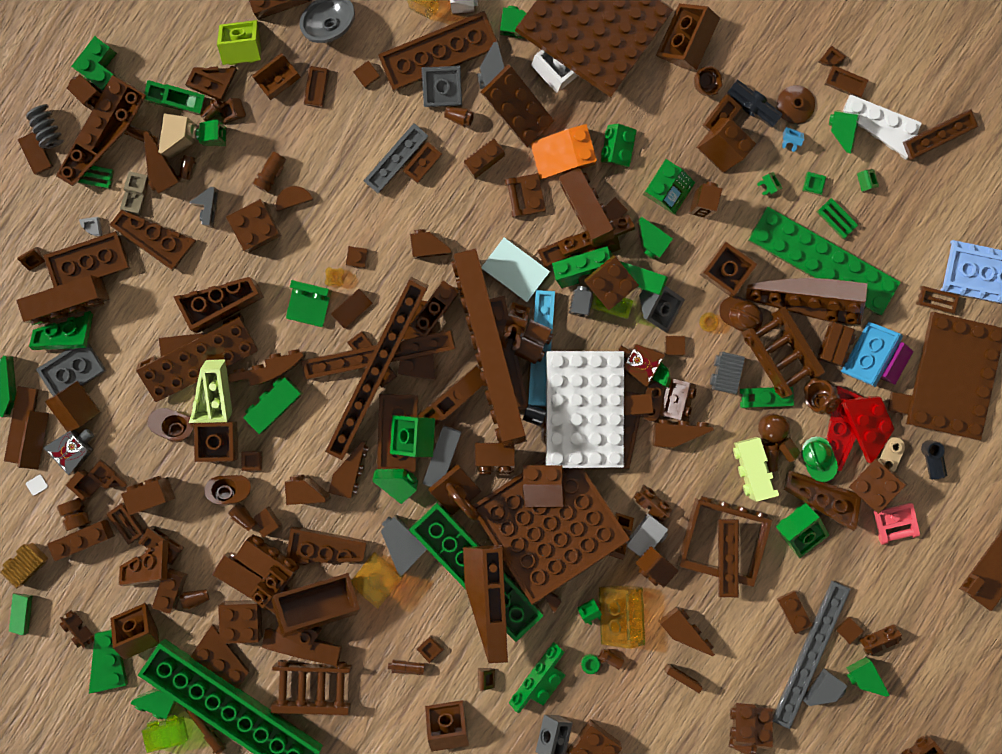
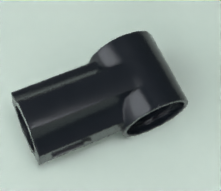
[522,404,547,427]
[921,440,948,480]

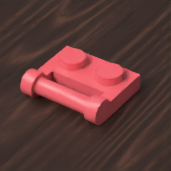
[874,503,920,545]

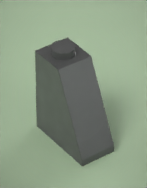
[381,515,427,576]

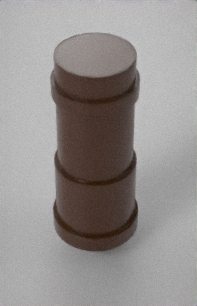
[388,659,425,675]

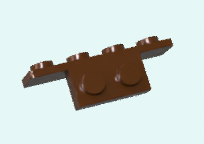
[558,215,635,257]

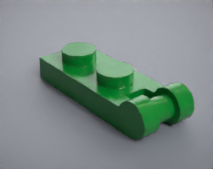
[739,387,794,408]

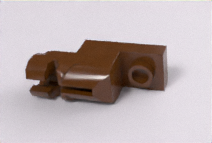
[501,302,531,350]

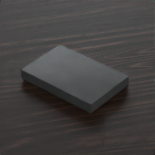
[36,342,107,396]

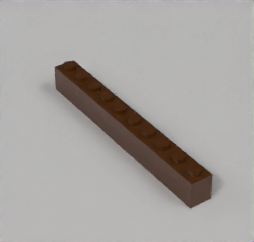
[325,277,429,460]

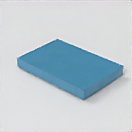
[841,321,903,387]

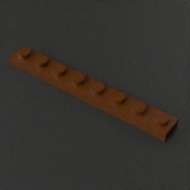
[302,329,456,379]

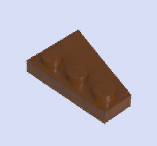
[119,540,168,586]
[190,624,250,689]

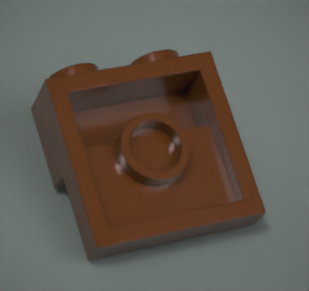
[730,703,773,749]

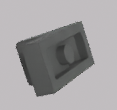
[189,187,219,227]

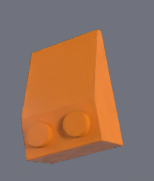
[530,124,597,180]

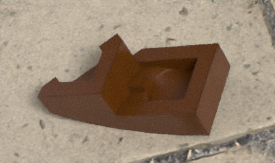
[87,459,127,489]

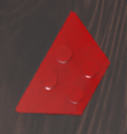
[841,396,895,464]

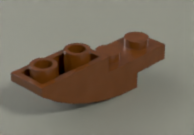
[228,349,306,386]
[418,365,483,426]

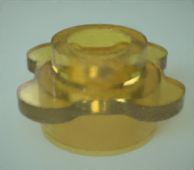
[325,267,344,287]

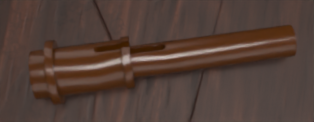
[183,707,226,754]

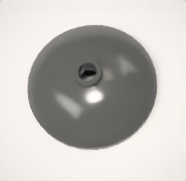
[300,0,355,43]

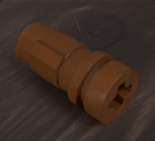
[252,152,286,194]

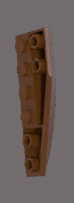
[56,75,147,186]
[746,278,868,325]
[463,545,508,663]

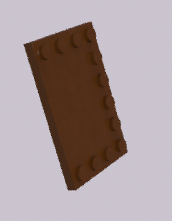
[906,312,1002,441]

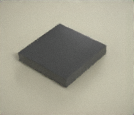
[422,66,462,107]

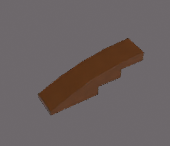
[261,628,342,666]

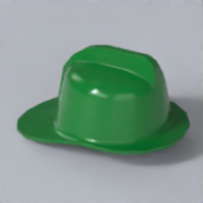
[802,436,838,482]

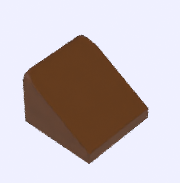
[220,98,246,124]
[545,592,561,613]

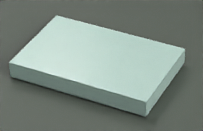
[481,238,550,302]

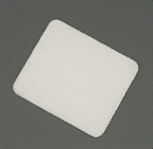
[26,475,48,496]

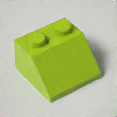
[217,20,261,65]

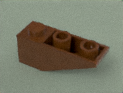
[409,280,459,338]
[652,419,714,448]
[328,441,369,499]
[659,607,715,656]

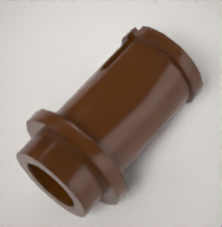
[200,98,224,121]
[178,155,196,180]
[598,648,624,670]

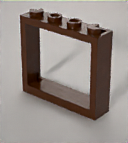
[677,496,773,587]

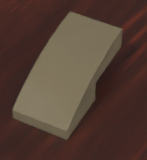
[120,171,148,216]

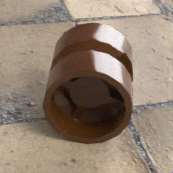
[56,498,91,531]

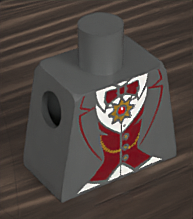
[44,428,95,475]

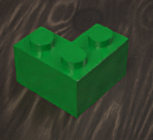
[71,36,117,91]

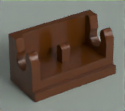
[138,526,184,565]

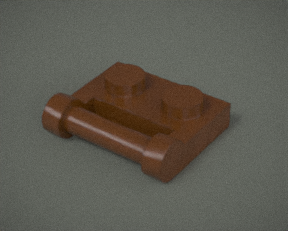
[505,173,546,218]

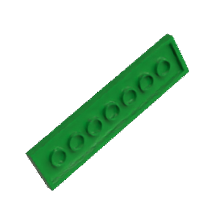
[747,207,901,316]

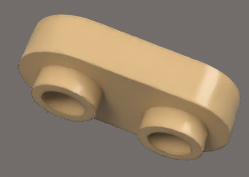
[878,437,905,471]

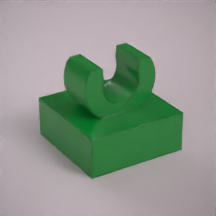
[757,172,782,195]
[577,598,602,625]

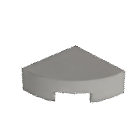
[79,217,103,236]

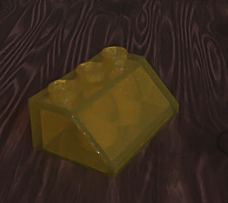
[599,586,645,649]

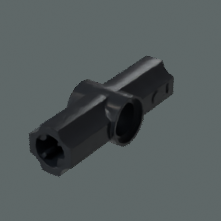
[726,79,783,128]

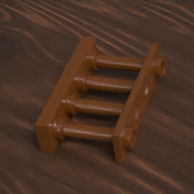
[742,307,825,398]
[271,660,352,715]

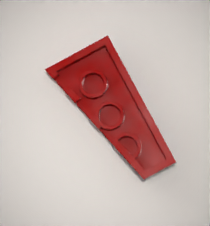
[826,386,862,471]

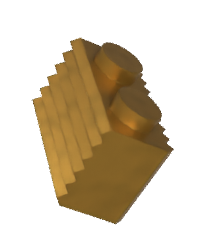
[0,543,49,589]

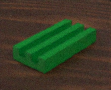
[77,166,114,189]
[817,198,858,239]

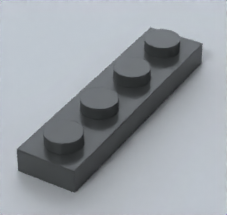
[363,123,429,194]

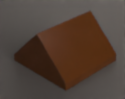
[45,380,100,432]

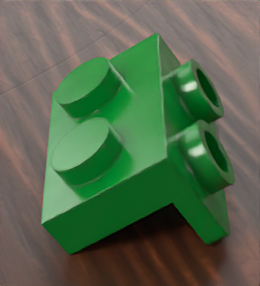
[601,124,637,167]

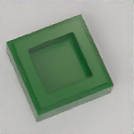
[802,172,827,196]

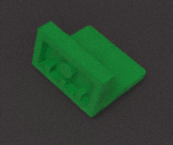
[286,280,332,327]

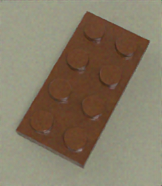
[480,65,554,147]
[43,231,130,287]
[377,394,418,472]

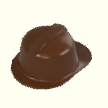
[719,296,763,332]
[147,408,194,443]
[204,475,251,506]

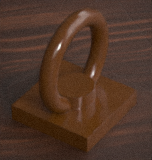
[428,464,481,520]

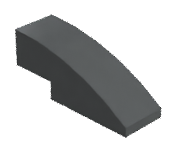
[423,425,461,487]

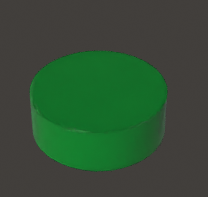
[581,654,601,674]

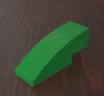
[144,80,205,114]
[620,261,668,295]

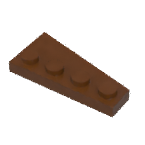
[109,210,196,271]
[286,526,367,564]

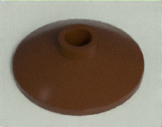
[777,85,815,124]

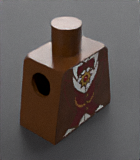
[618,344,665,387]

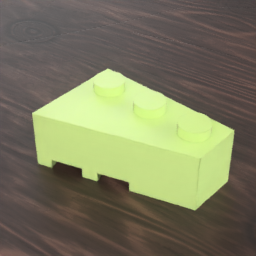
[189,360,232,423]
[733,437,779,502]

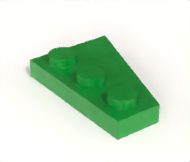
[29,311,94,350]
[89,629,128,694]

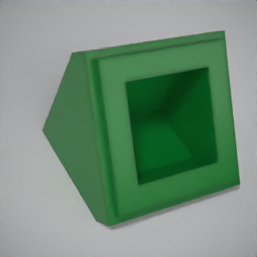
[857,169,879,192]

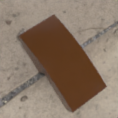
[249,565,288,608]

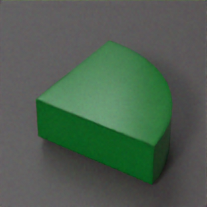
[652,363,671,388]

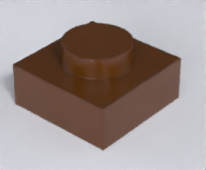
[346,246,368,268]

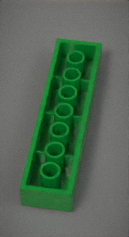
[409,501,544,642]

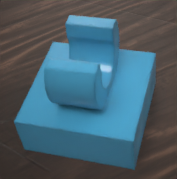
[782,127,804,152]

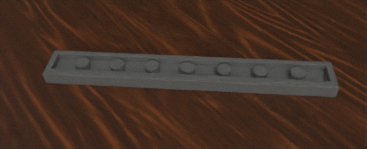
[773,581,851,729]

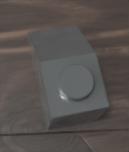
[803,669,847,706]

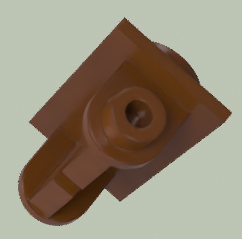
[633,484,672,522]
[59,610,94,649]
[859,624,902,656]

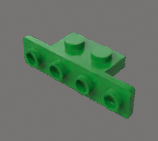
[509,642,566,713]

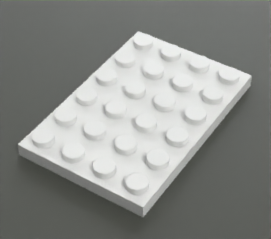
[546,351,624,468]

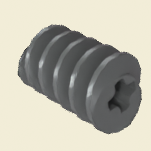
[26,104,64,149]

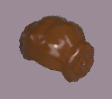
[804,378,841,414]

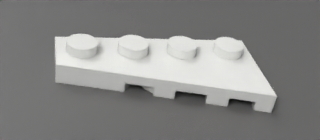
[843,95,922,160]

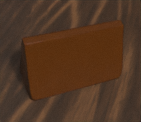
[331,289,373,329]

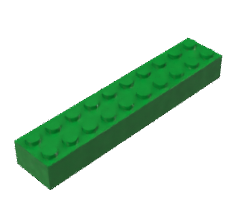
[137,639,323,754]

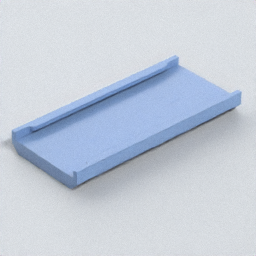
[941,240,1002,304]

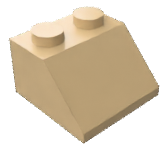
[158,114,198,159]

